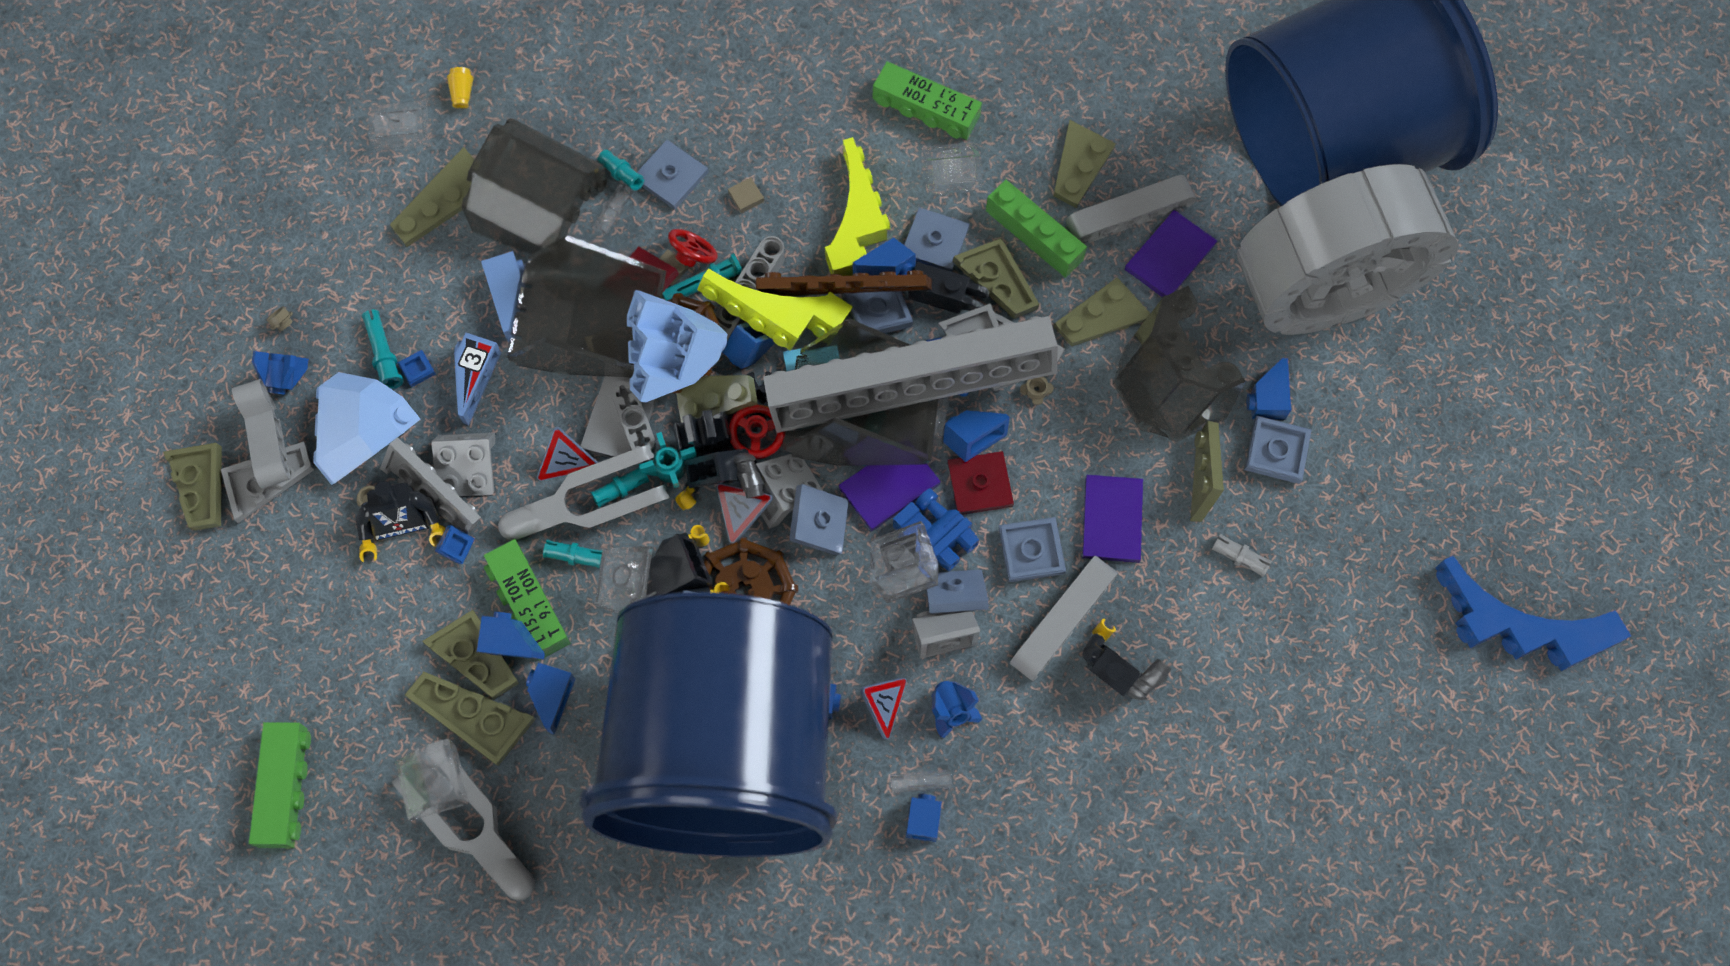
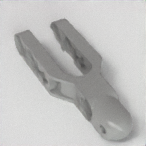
[498,444,670,540]
[392,742,535,901]

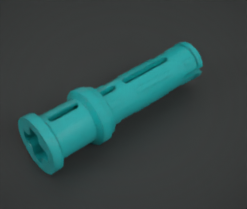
[662,253,743,301]
[362,309,404,390]

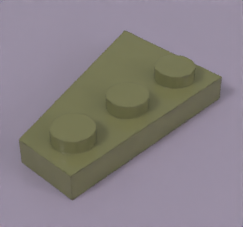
[1053,120,1116,208]

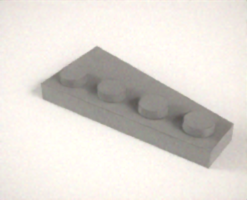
[380,438,481,534]

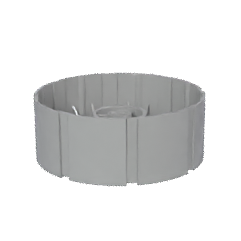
[1237,164,1459,335]

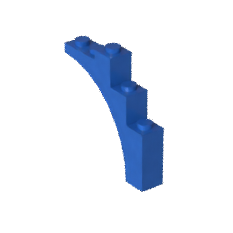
[1436,555,1631,671]

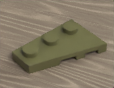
[952,238,1040,319]
[1054,277,1153,347]
[676,375,758,423]
[1190,421,1224,522]
[163,443,222,531]
[422,610,519,699]

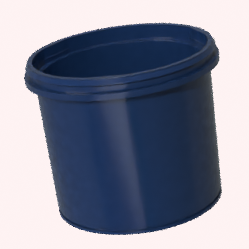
[1225,0,1498,206]
[580,592,837,857]

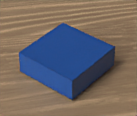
[397,350,436,387]
[435,525,475,564]

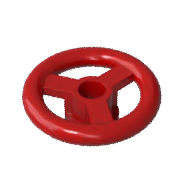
[668,229,718,267]
[729,404,785,459]

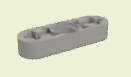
[611,381,656,454]

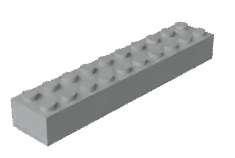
[763,316,1057,433]

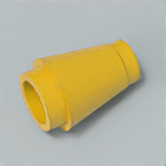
[447,67,474,108]

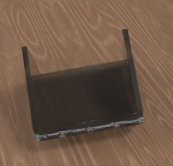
[507,235,667,377]
[782,318,938,466]

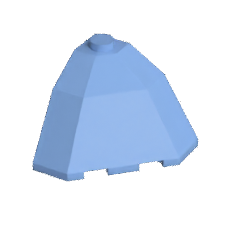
[627,290,728,403]
[313,372,420,485]

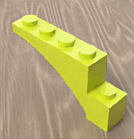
[825,137,890,276]
[697,268,853,351]

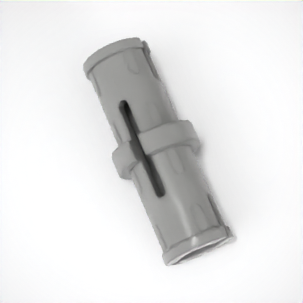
[1211,534,1272,577]

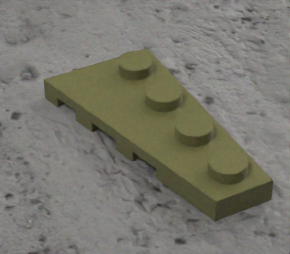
[390,147,496,247]

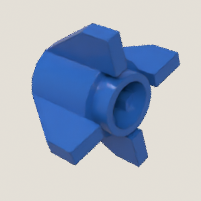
[252,351,309,395]
[931,681,982,738]

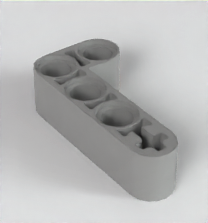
[232,379,291,489]

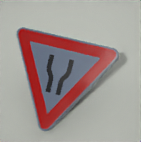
[537,427,598,481]
[717,483,773,543]
[860,677,907,739]

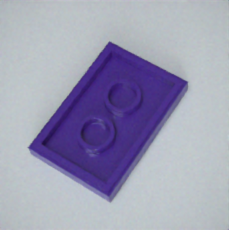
[1124,210,1217,301]
[838,439,941,532]
[1082,475,1143,563]

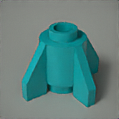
[639,432,696,488]

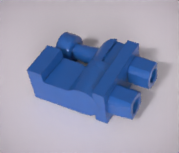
[893,488,979,571]

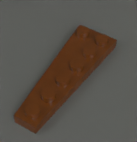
[756,270,932,296]

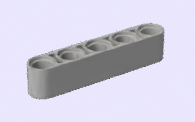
[1066,175,1197,243]
[715,236,785,356]
[1010,555,1119,682]

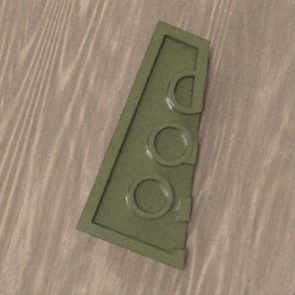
[405,672,536,766]

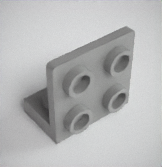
[431,432,495,496]
[755,452,823,529]

